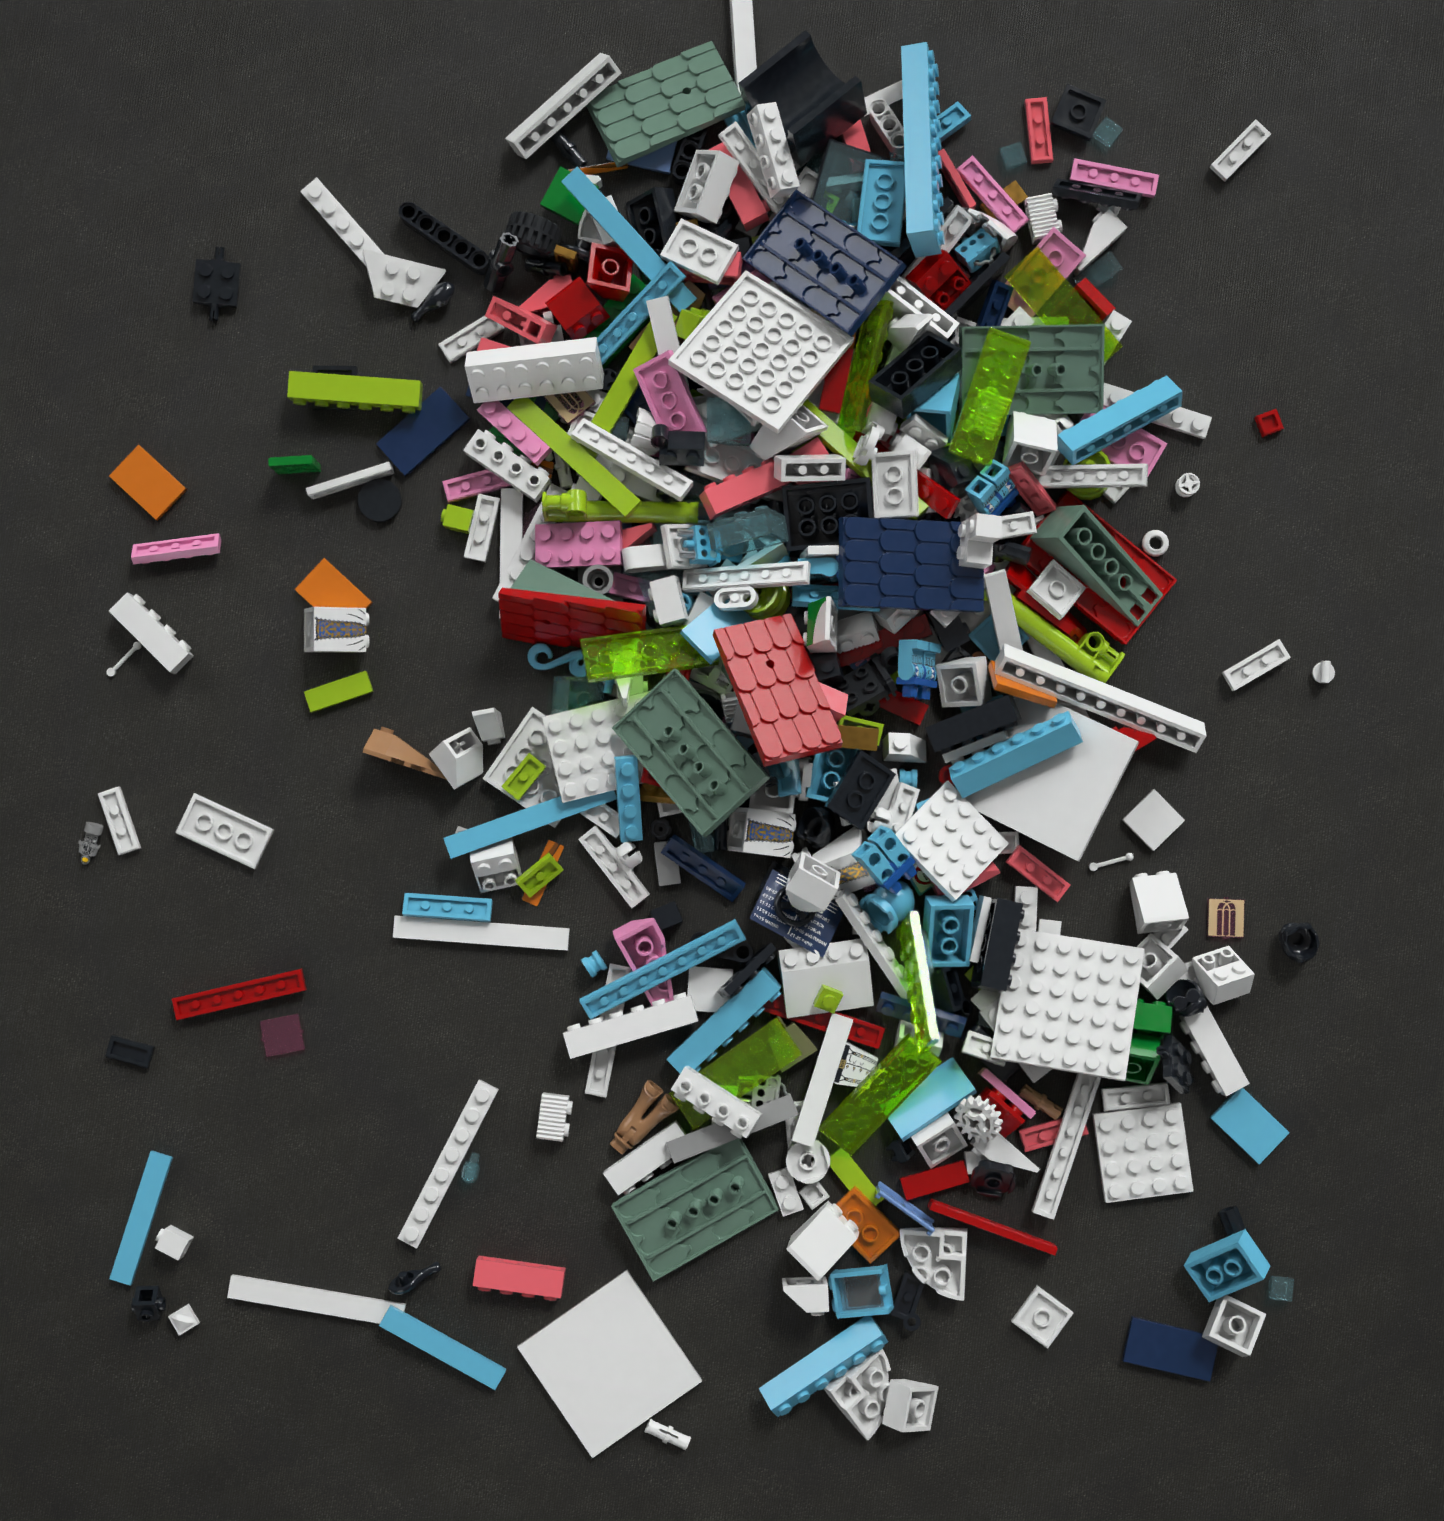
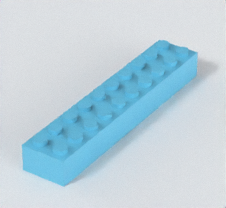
[901,42,945,258]

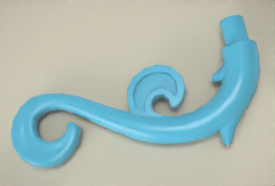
[527,643,616,694]

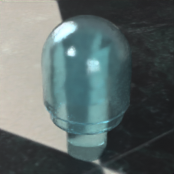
[461,1152,480,1184]

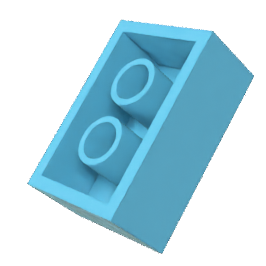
[921,895,975,967]
[1184,1229,1270,1302]

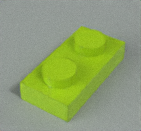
[501,753,546,801]
[515,852,564,897]

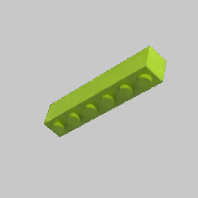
[287,371,423,413]

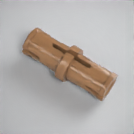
[1018,1084,1063,1120]

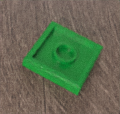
[540,166,599,226]
[268,455,321,474]

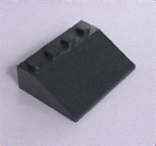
[782,477,874,557]

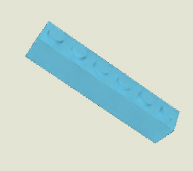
[1057,375,1182,465]
[949,711,1083,798]
[667,967,782,1074]
[759,1316,888,1417]

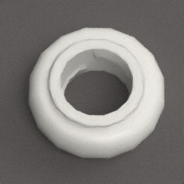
[1142,530,1169,557]

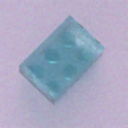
[707,506,789,557]

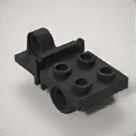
[831,646,899,716]

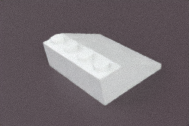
[777,939,874,1018]

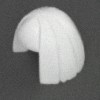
[625,407,660,456]

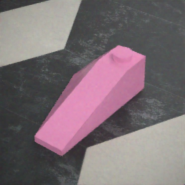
[612,918,674,1006]

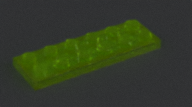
[1004,246,1123,363]
[837,300,894,433]
[948,327,1031,466]
[580,625,720,683]
[896,911,940,1053]
[669,1017,803,1130]
[819,1033,942,1156]

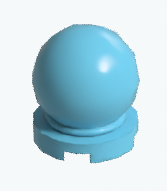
[859,879,915,934]

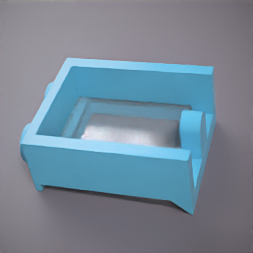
[828,1264,894,1319]

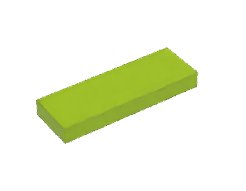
[304,671,374,713]
[830,1146,884,1206]

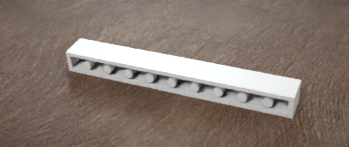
[995,643,1207,753]

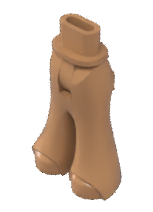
[610,1080,680,1155]

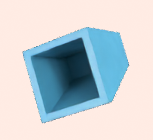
[907,373,960,443]

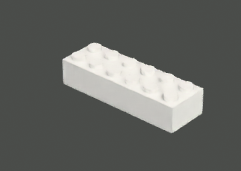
[465,337,604,403]

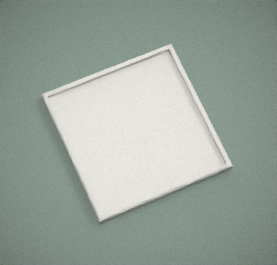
[965,697,1139,862]
[517,1270,702,1458]

